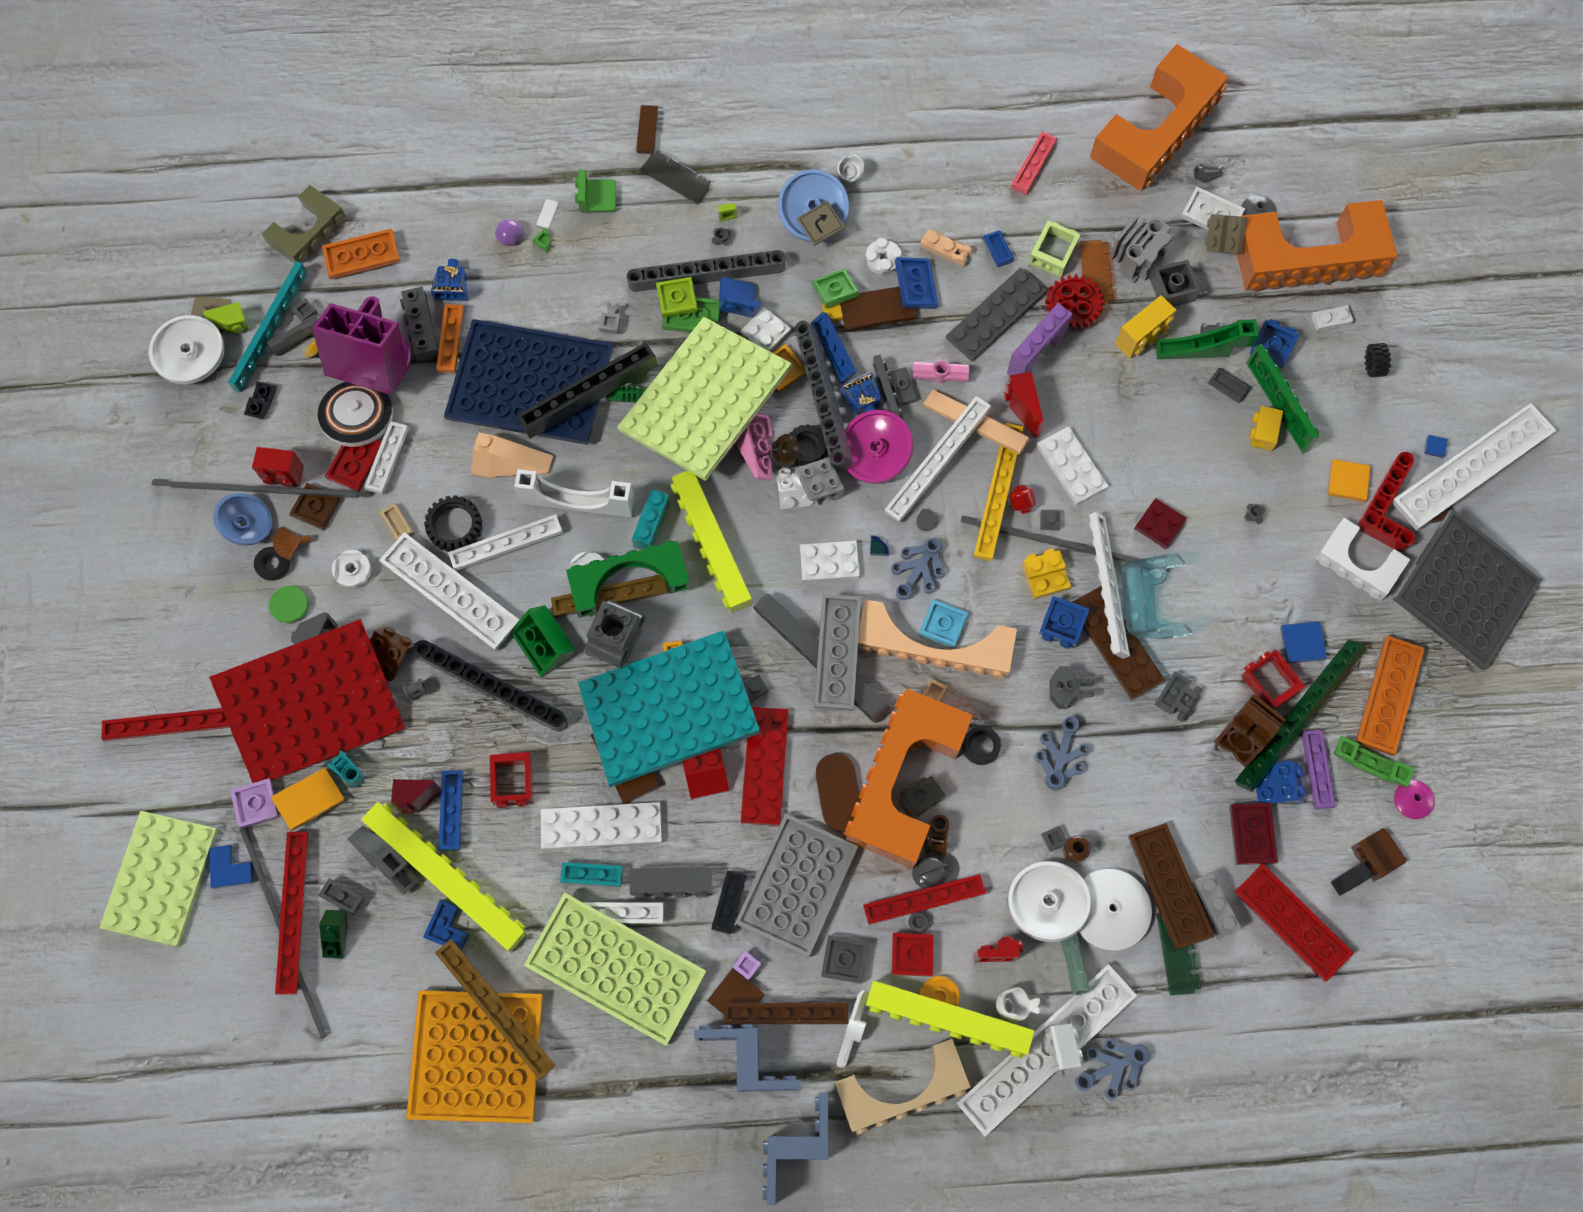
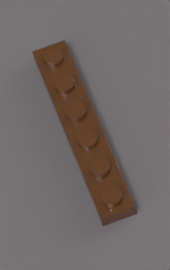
[723,1003,848,1025]

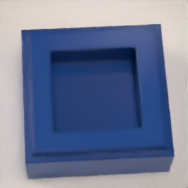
[1424,435,1447,458]

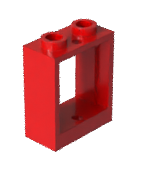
[1241,650,1306,710]
[489,752,534,808]

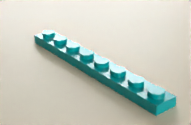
[228,261,307,392]

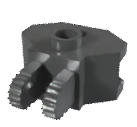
[1049,666,1094,709]

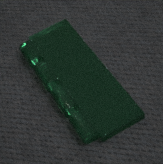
[1156,913,1202,996]

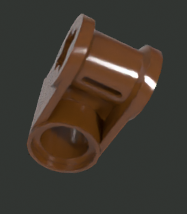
[926,814,949,855]

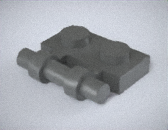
[1154,671,1203,722]

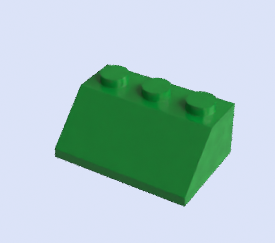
[511,605,576,677]

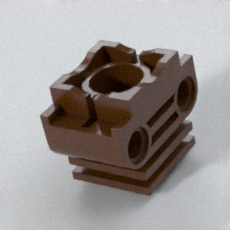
[1214,694,1286,767]

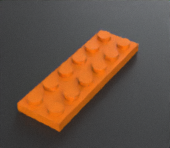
[1355,635,1425,756]

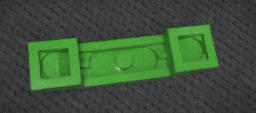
[1334,736,1414,787]

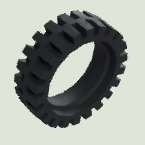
[424,495,483,552]

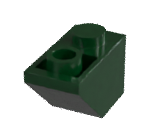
[319,910,348,959]

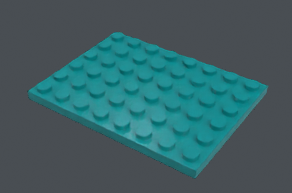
[578,630,760,787]

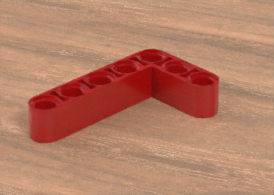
[1358,452,1415,552]

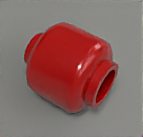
[1009,485,1036,514]

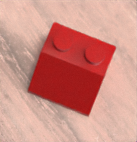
[682,748,729,800]

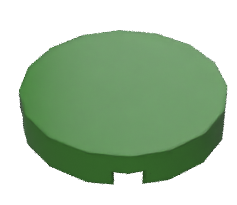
[269,586,309,624]

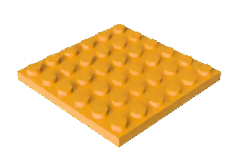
[406,990,543,1124]

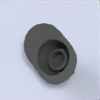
[912,852,959,889]

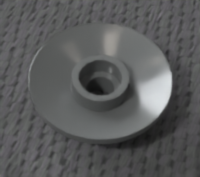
[1241,195,1277,216]

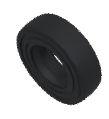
[254,546,290,581]

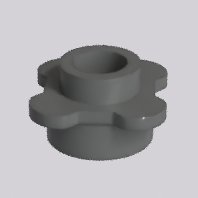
[712,227,731,246]
[1244,504,1265,524]

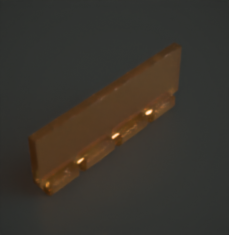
[1079,240,1114,305]

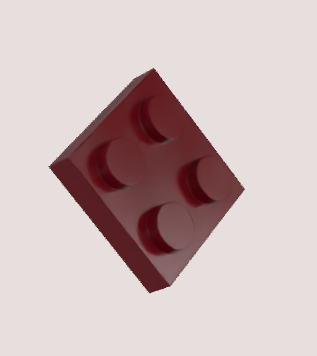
[1134,498,1187,549]

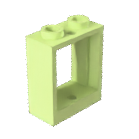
[1029,220,1081,277]

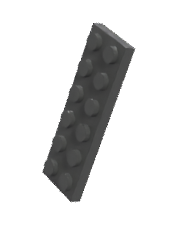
[946,267,1047,361]

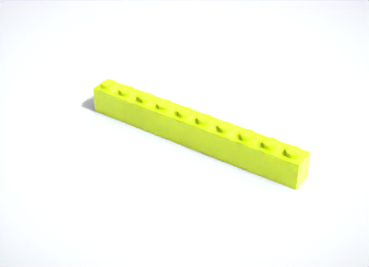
[361,802,527,953]

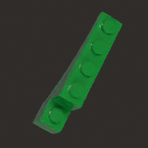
[1155,319,1259,359]

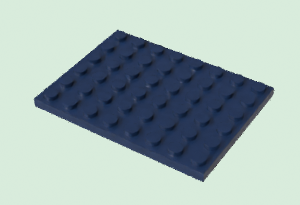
[444,319,614,445]

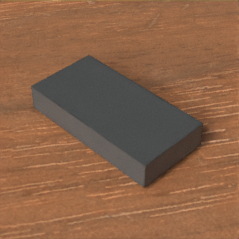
[1208,368,1250,403]

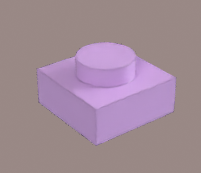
[733,951,762,981]

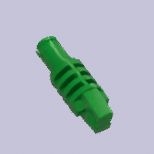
[606,386,647,402]

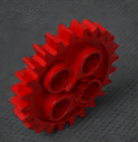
[1045,274,1105,331]

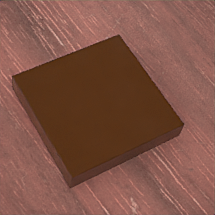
[289,483,341,531]
[707,968,765,1027]

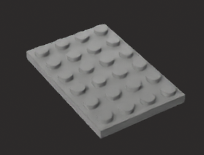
[735,813,858,958]

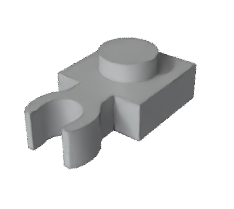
[599,302,621,334]

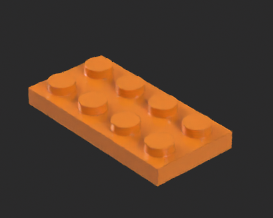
[322,228,400,280]

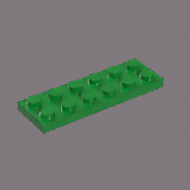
[1246,344,1319,454]

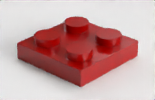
[892,933,934,977]

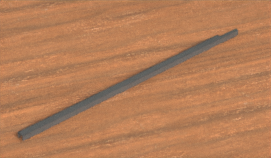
[151,479,359,498]
[960,516,1171,572]
[239,827,326,1039]

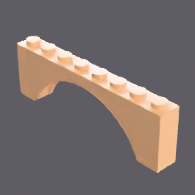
[858,599,1017,679]

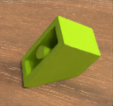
[203,302,248,334]

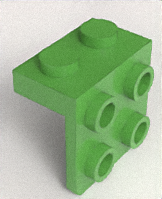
[575,170,616,212]

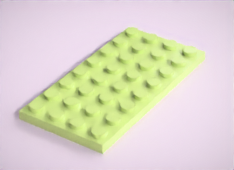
[524,892,707,1046]

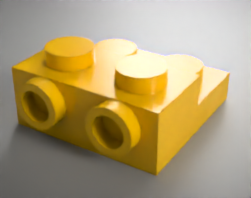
[1022,549,1071,600]

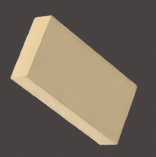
[379,503,414,541]

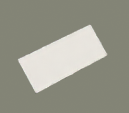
[536,199,559,228]

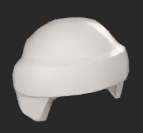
[996,987,1040,1023]

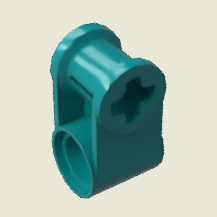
[326,750,365,787]

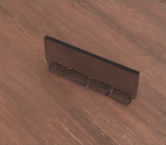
[640,150,711,205]

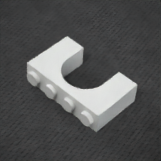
[1315,518,1410,600]

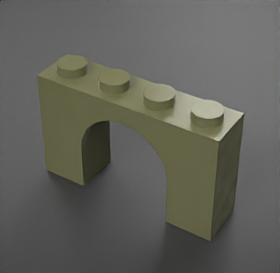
[262,185,346,263]

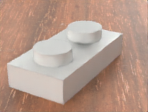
[1311,305,1353,331]

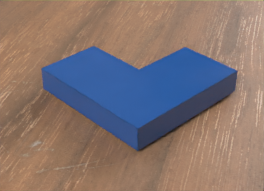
[209,845,253,889]
[423,899,470,951]

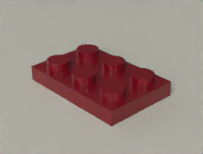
[1229,803,1278,865]

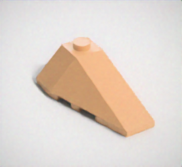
[471,432,554,479]

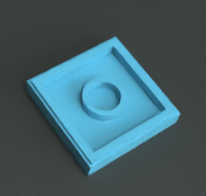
[919,599,968,649]

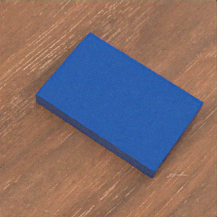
[894,257,938,309]

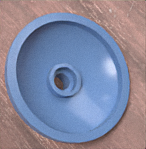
[213,493,272,545]

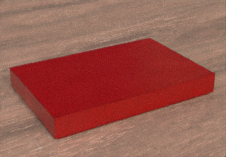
[325,440,382,492]

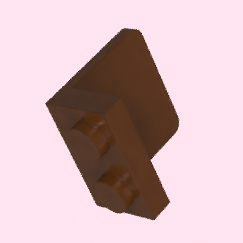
[370,626,415,681]
[1351,828,1406,882]

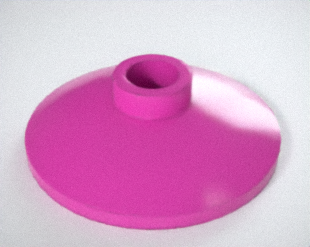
[1394,780,1435,819]

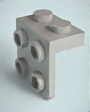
[796,457,844,501]

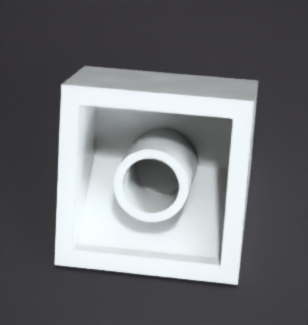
[1044,1024,1083,1072]

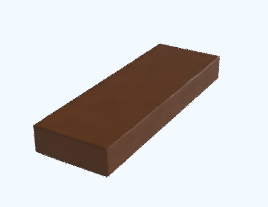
[636,105,658,154]

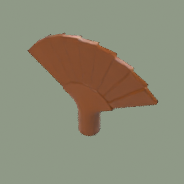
[273,526,311,560]

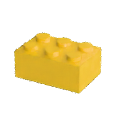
[1115,295,1176,359]

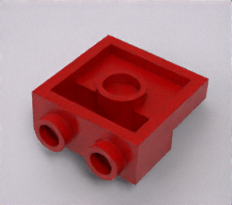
[974,937,1023,963]

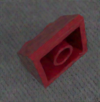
[391,779,441,814]

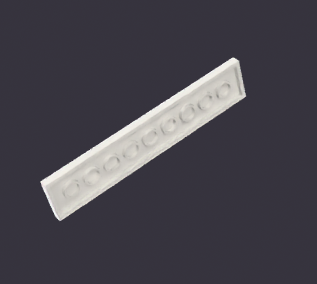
[1392,403,1556,531]
[956,964,1137,1137]

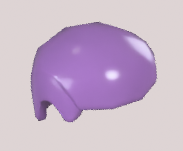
[495,219,525,246]

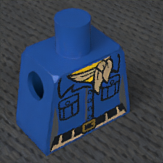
[431,258,469,301]
[840,372,881,416]

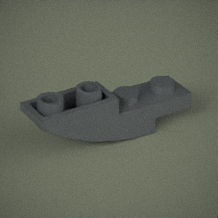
[347,826,420,896]

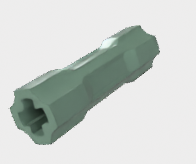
[1061,933,1090,995]

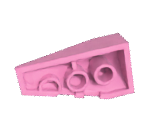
[735,413,772,481]

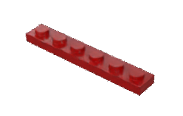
[863,874,986,925]

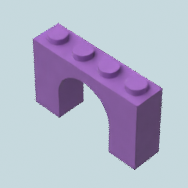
[1007,303,1072,375]

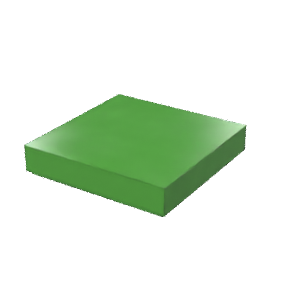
[812,268,859,309]

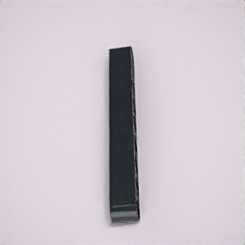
[414,640,568,732]

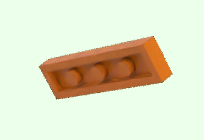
[436,304,464,373]

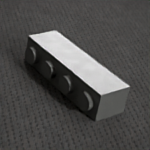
[630,867,712,899]

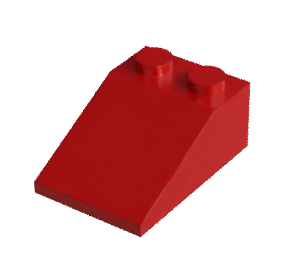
[1004,372,1044,438]

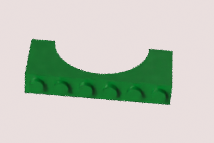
[566,540,691,618]

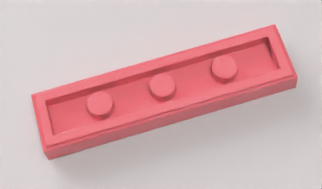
[1011,131,1058,195]

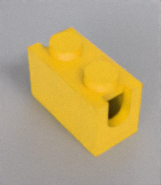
[1249,406,1283,451]

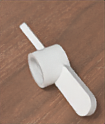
[837,990,868,1068]

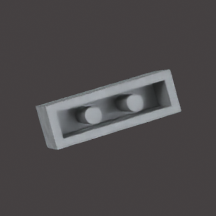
[1192,873,1241,940]

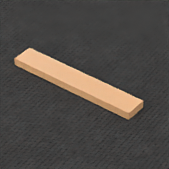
[923,390,1029,455]

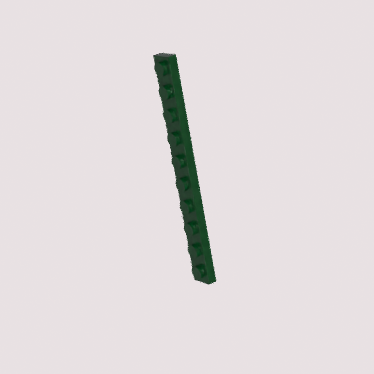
[1235,639,1366,792]

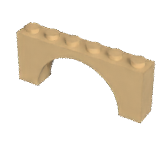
[834,1039,971,1135]

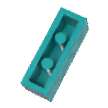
[631,489,670,550]

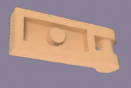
[920,229,973,266]

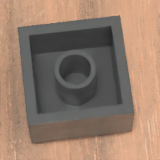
[1150,260,1200,307]

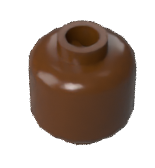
[1063,836,1091,864]

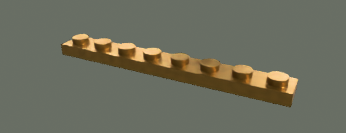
[435,939,556,1080]

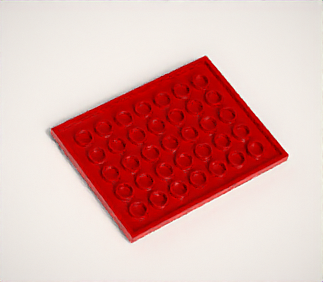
[209,619,405,783]

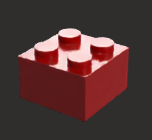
[252,447,304,487]

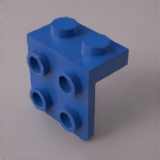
[719,277,760,318]
[1256,760,1306,804]

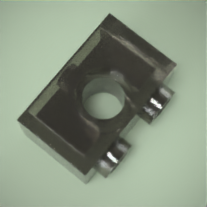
[898,775,946,819]

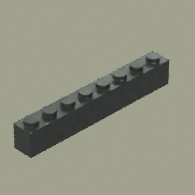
[517,342,658,439]

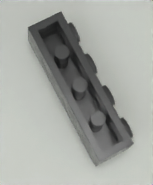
[400,286,439,363]

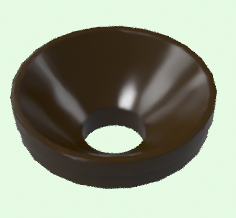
[771,434,799,468]

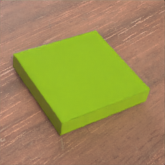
[656,277,698,318]

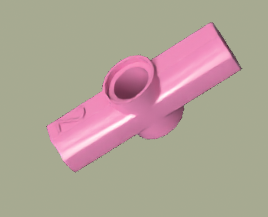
[913,361,969,383]

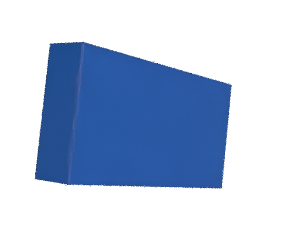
[983,230,1014,268]

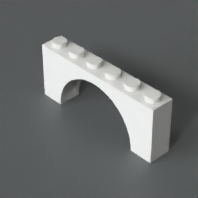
[514,469,635,518]

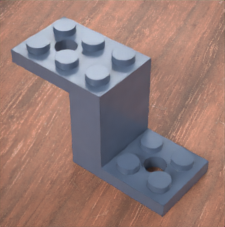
[694,1024,801,1092]
[763,1092,828,1205]

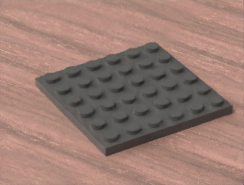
[1392,509,1542,670]

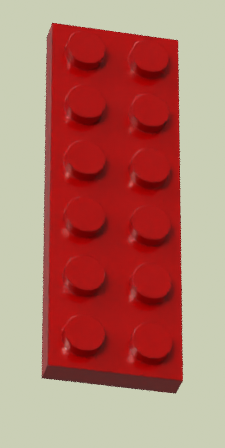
[741,707,788,826]
[1234,863,1354,982]

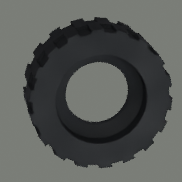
[789,424,827,466]

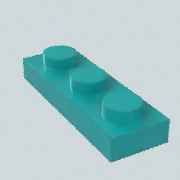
[560,862,623,887]

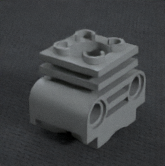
[1109,214,1172,283]

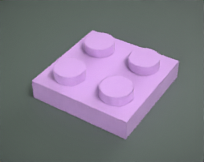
[230,778,280,829]

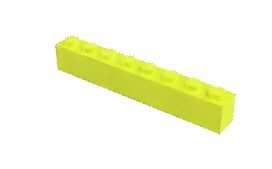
[670,471,752,613]
[866,981,1034,1059]

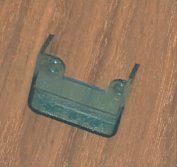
[1121,553,1193,639]

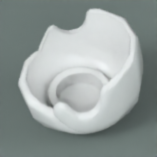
[837,154,864,183]

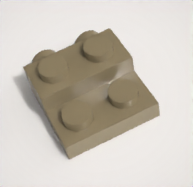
[1205,214,1247,254]

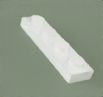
[364,421,409,495]
[583,902,664,924]

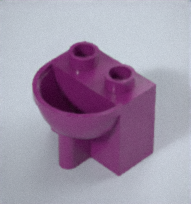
[312,296,412,395]

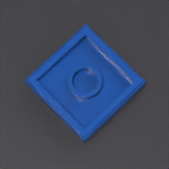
[1280,622,1327,664]

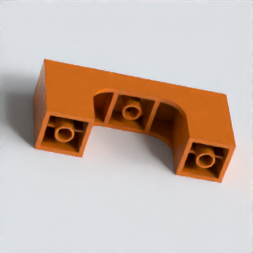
[1090,43,1228,191]
[1237,200,1398,291]
[844,688,973,868]

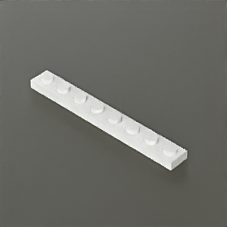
[884,396,991,522]
[1089,512,1130,659]

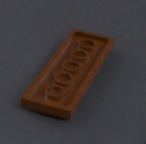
[1072,586,1165,701]
[1128,823,1215,951]

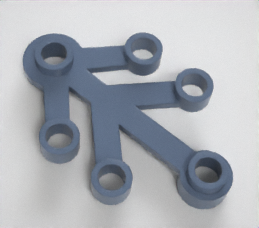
[891,538,945,600]
[1034,716,1090,791]
[1075,1038,1150,1100]

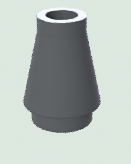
[1194,164,1222,182]

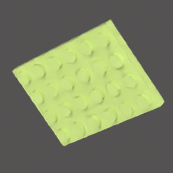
[99,811,218,947]

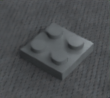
[821,935,868,984]

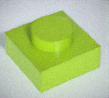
[718,203,737,222]

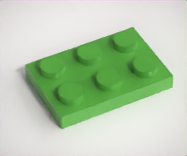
[662,297,720,333]

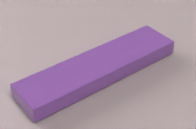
[1301,730,1336,810]

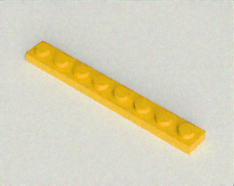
[973,423,1024,562]

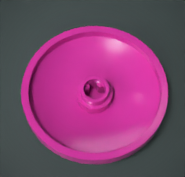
[841,410,914,484]

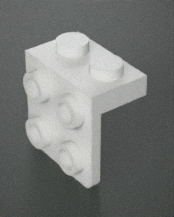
[775,466,818,510]

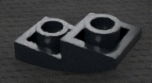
[244,381,277,420]

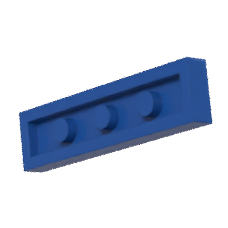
[811,312,858,383]
[438,770,463,851]

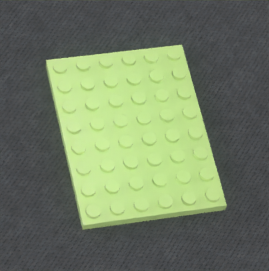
[617,317,792,481]

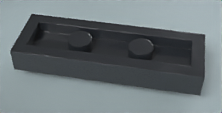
[711,870,747,935]

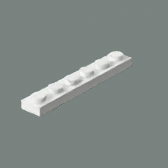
[448,514,563,571]

